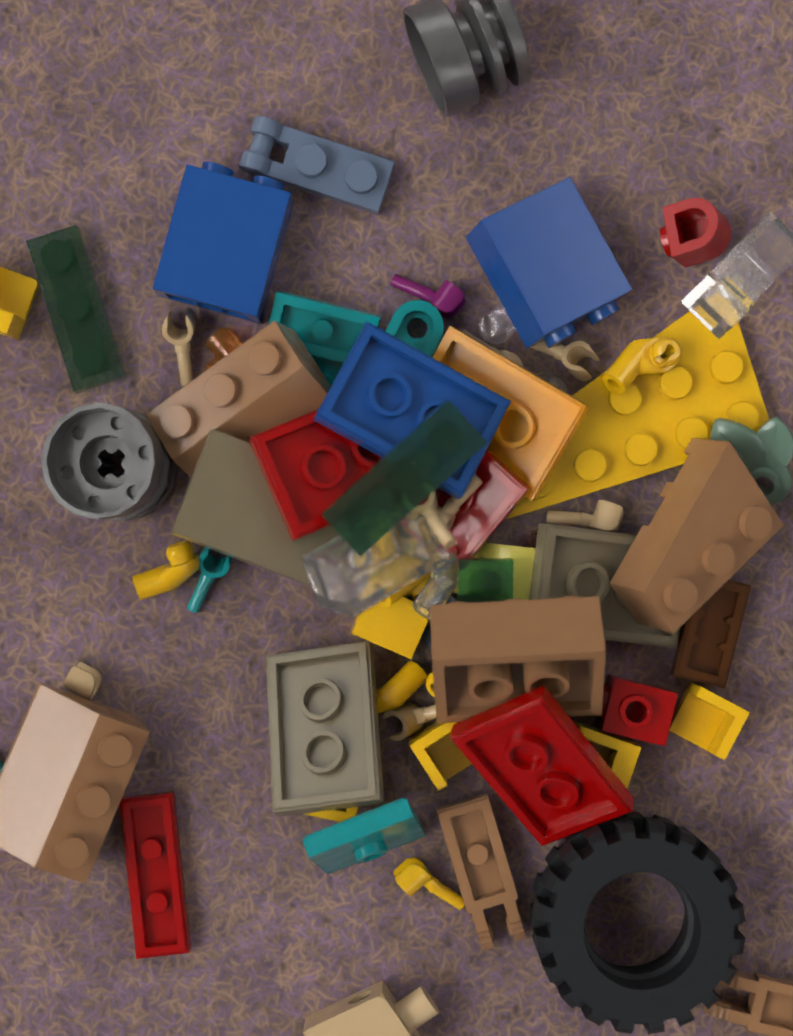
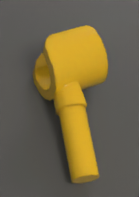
[393,857,465,910]

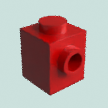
[595,674,678,746]

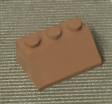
[145,321,331,478]
[430,595,606,723]
[0,682,150,884]

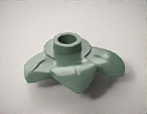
[710,416,793,505]

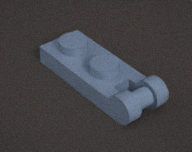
[238,116,395,215]

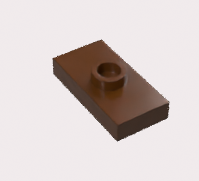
[670,580,751,689]

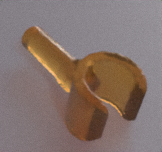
[201,327,242,374]

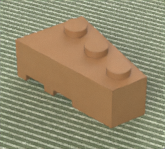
[609,438,784,634]

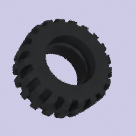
[530,811,746,1034]

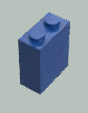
[152,162,294,324]
[465,177,632,349]

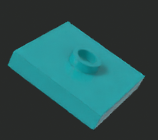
[302,797,426,875]

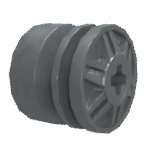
[403,0,532,117]
[41,402,178,521]

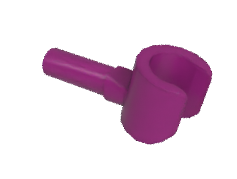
[390,274,466,318]

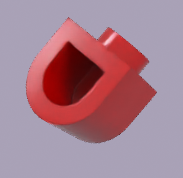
[660,198,731,268]

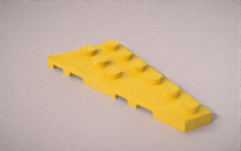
[505,285,769,520]

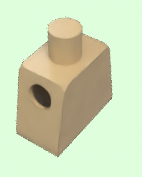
[303,981,439,1036]

